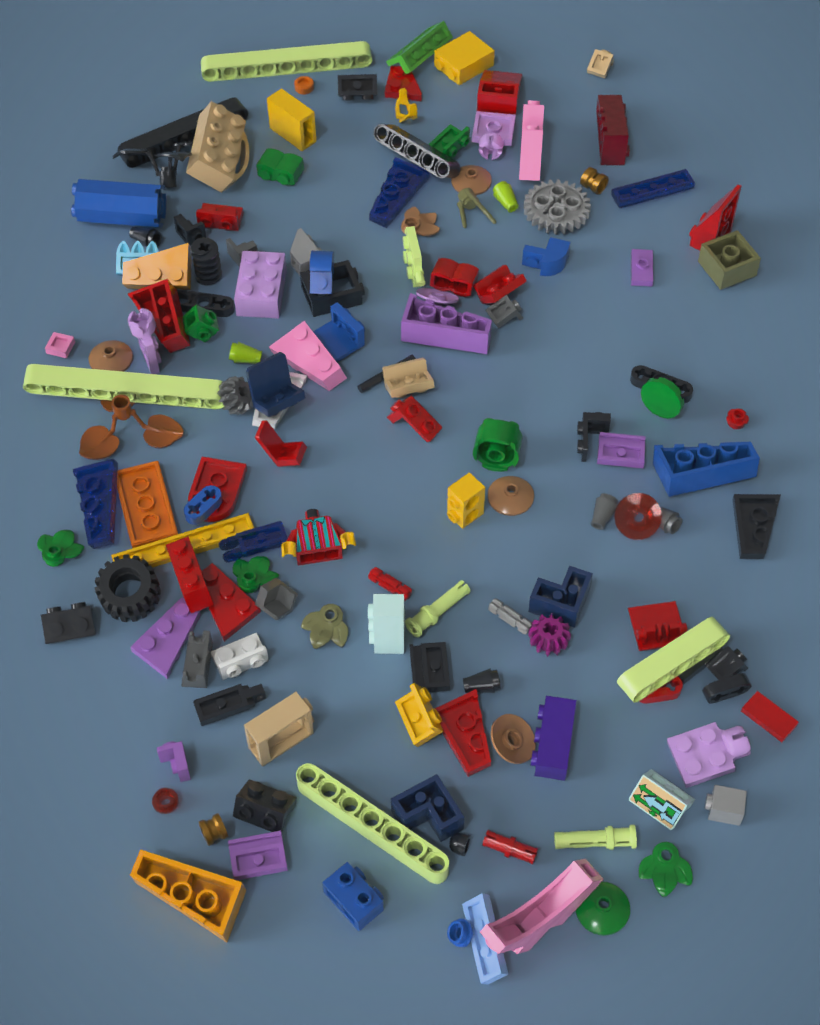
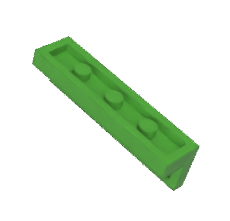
[386,21,453,74]

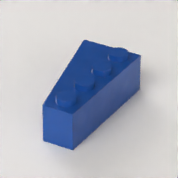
[653,442,760,497]

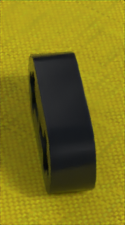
[702,673,751,704]

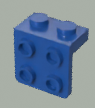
[313,302,365,362]

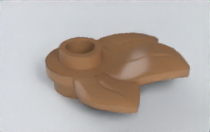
[401,207,440,236]

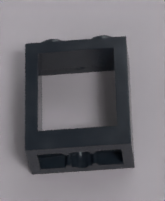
[300,260,365,317]

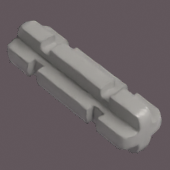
[488,598,532,634]

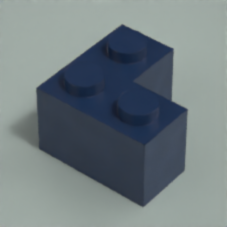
[528,566,593,628]
[391,774,464,842]

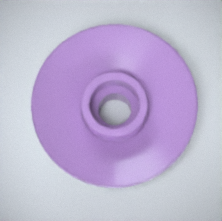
[416,288,459,307]

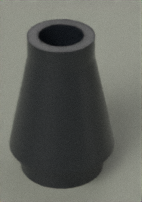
[129,226,162,247]
[463,668,501,693]

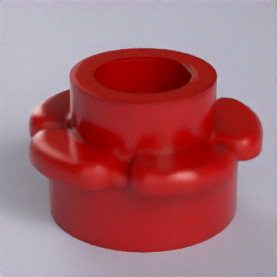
[726,408,749,429]

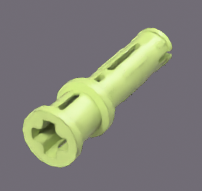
[405,580,471,638]
[554,825,637,850]

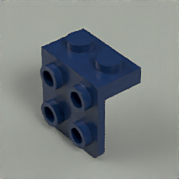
[246,352,306,417]

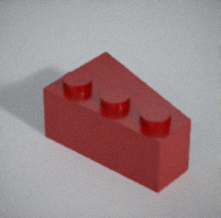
[128,279,191,353]

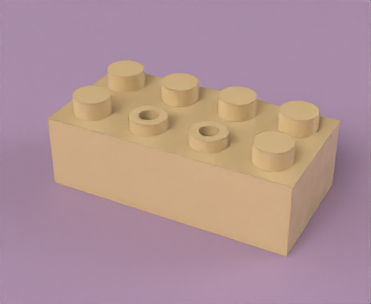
[186,101,249,192]

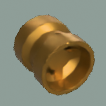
[580,167,609,195]

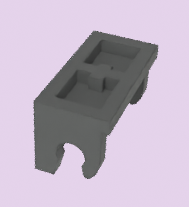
[181,631,213,688]

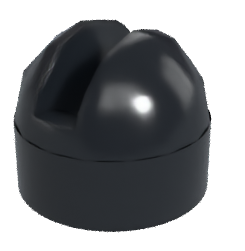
[449,833,470,856]

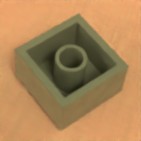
[698,230,761,290]

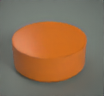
[294,76,314,95]

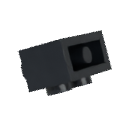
[337,74,377,100]

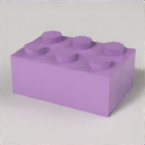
[234,251,287,318]

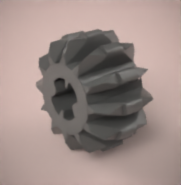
[217,376,253,415]

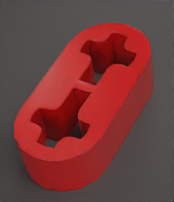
[639,676,683,704]

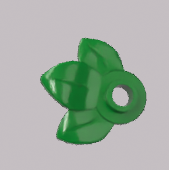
[37,530,84,567]
[233,556,279,593]
[638,842,693,897]

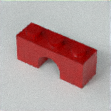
[166,536,214,613]

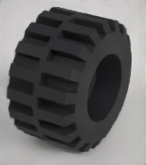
[95,555,161,622]

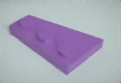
[131,597,201,679]

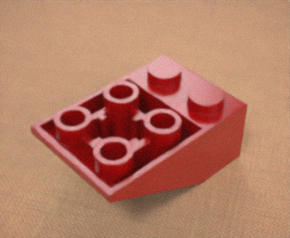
[477,70,522,115]

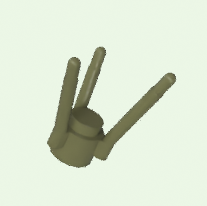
[457,188,496,228]

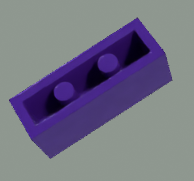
[531,696,576,781]

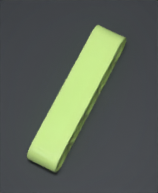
[617,617,730,703]

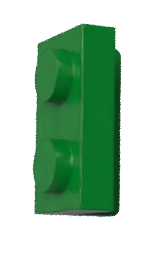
[428,124,470,159]

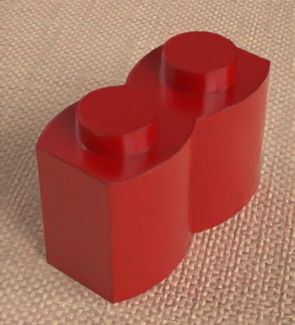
[430,258,479,297]

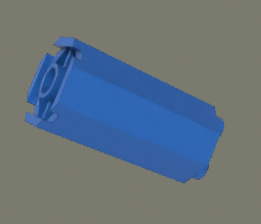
[71,179,167,227]

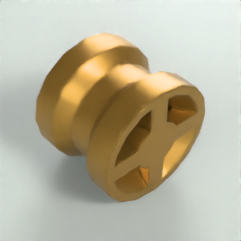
[198,813,228,846]

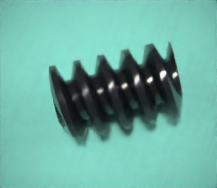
[191,238,222,285]

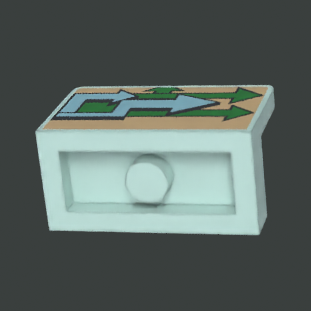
[629,769,695,830]

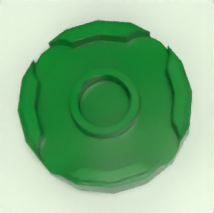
[641,377,685,419]

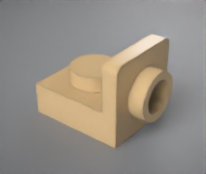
[587,49,614,79]

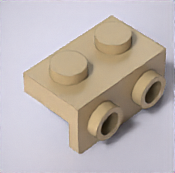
[382,358,435,398]

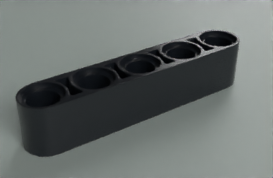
[374,124,460,178]

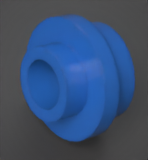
[447,919,473,947]

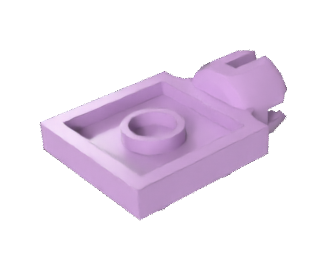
[472,111,516,160]
[128,308,162,374]
[667,722,751,788]

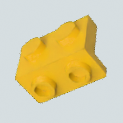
[395,683,444,747]

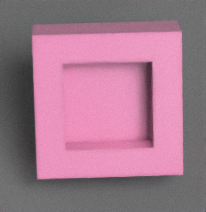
[45,332,75,358]

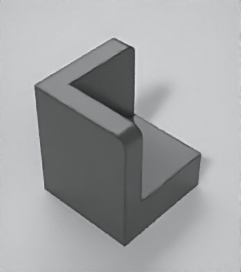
[226,238,258,267]
[255,577,298,620]

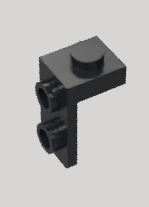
[577,412,611,462]

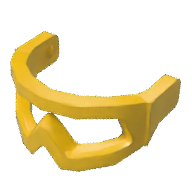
[395,88,417,123]

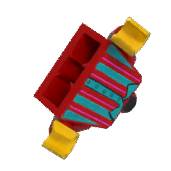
[281,509,357,566]

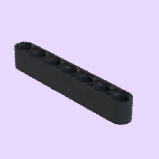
[117,97,249,168]

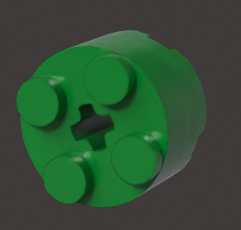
[473,418,523,472]

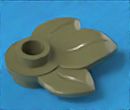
[301,604,348,649]

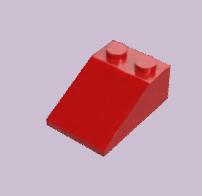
[689,184,742,251]

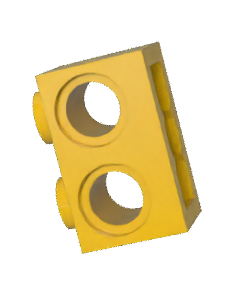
[447,472,485,529]

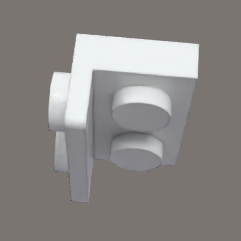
[211,633,269,680]

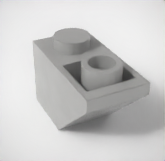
[290,228,322,276]

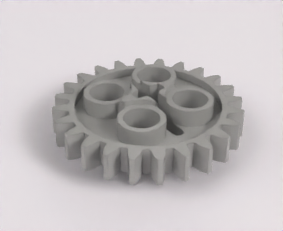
[523,179,591,234]

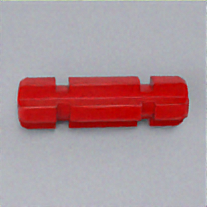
[368,567,412,601]

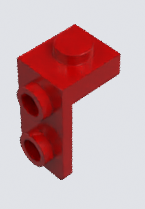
[387,395,442,442]
[255,420,307,467]

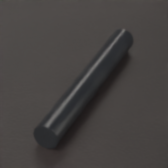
[357,354,416,393]

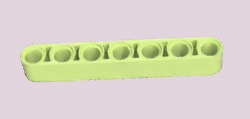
[296,763,449,884]

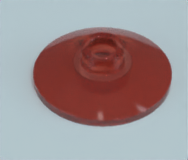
[614,493,662,540]

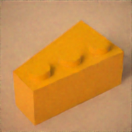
[122,243,192,290]

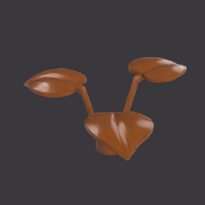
[79,395,184,460]

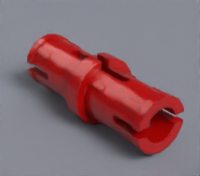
[482,830,539,865]

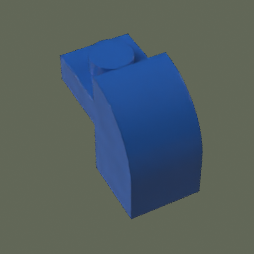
[522,237,570,276]
[310,250,334,294]

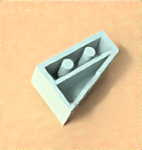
[368,594,405,654]

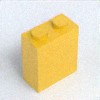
[434,31,495,86]
[267,88,316,151]

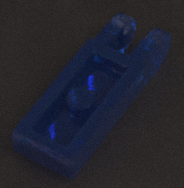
[219,521,288,563]

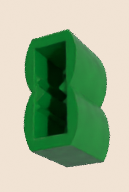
[256,148,304,186]

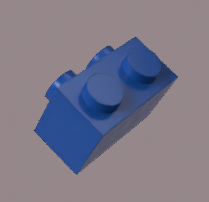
[322,862,384,932]

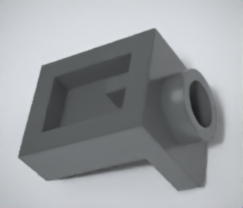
[486,295,523,329]

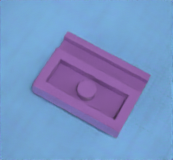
[597,432,646,468]
[228,831,288,881]

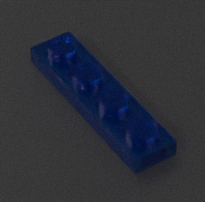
[611,169,695,209]

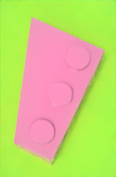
[269,321,347,391]

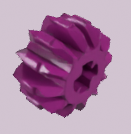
[528,613,571,657]

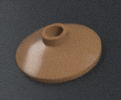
[451,165,492,195]
[89,340,133,372]
[487,476,534,516]
[491,714,536,764]

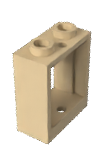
[244,692,314,767]

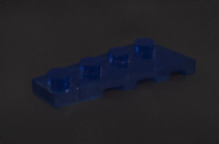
[369,157,430,228]
[73,459,118,549]

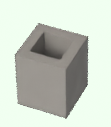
[705,785,747,826]

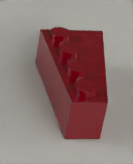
[596,95,630,165]

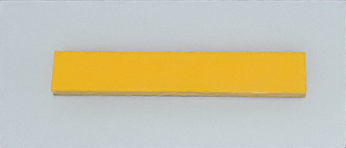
[111,513,256,568]

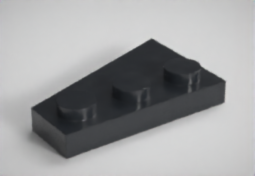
[732,494,781,559]

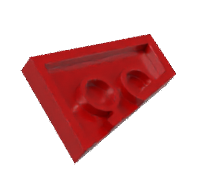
[202,563,261,642]

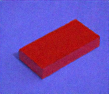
[741,691,799,743]

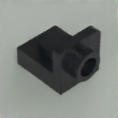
[174,214,206,246]
[705,646,748,680]

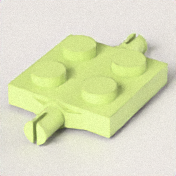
[403,226,426,288]

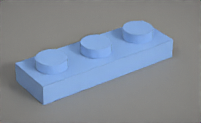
[462,893,508,985]

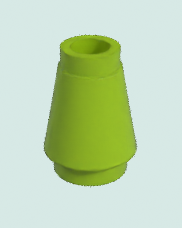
[493,181,519,213]
[229,341,262,364]

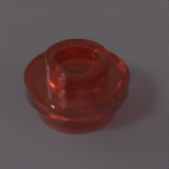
[152,788,179,814]

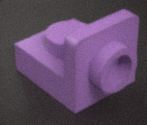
[157,741,191,782]

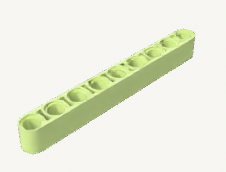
[201,41,372,82]
[23,364,224,409]

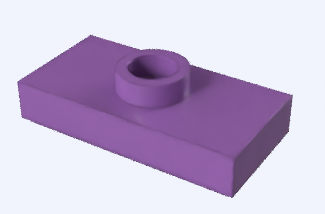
[631,249,653,286]

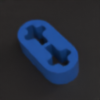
[184,485,222,525]

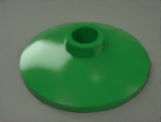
[575,882,630,935]

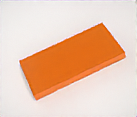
[113,460,178,548]

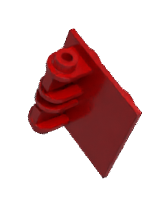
[628,601,687,651]

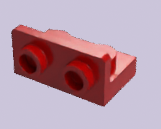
[196,203,244,231]
[473,265,527,304]

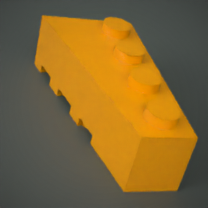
[130,849,247,942]

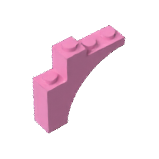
[519,101,544,181]
[480,858,604,954]

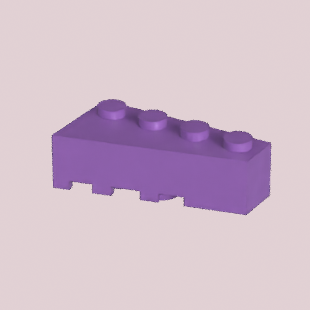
[401,293,492,354]

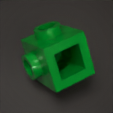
[182,305,219,342]

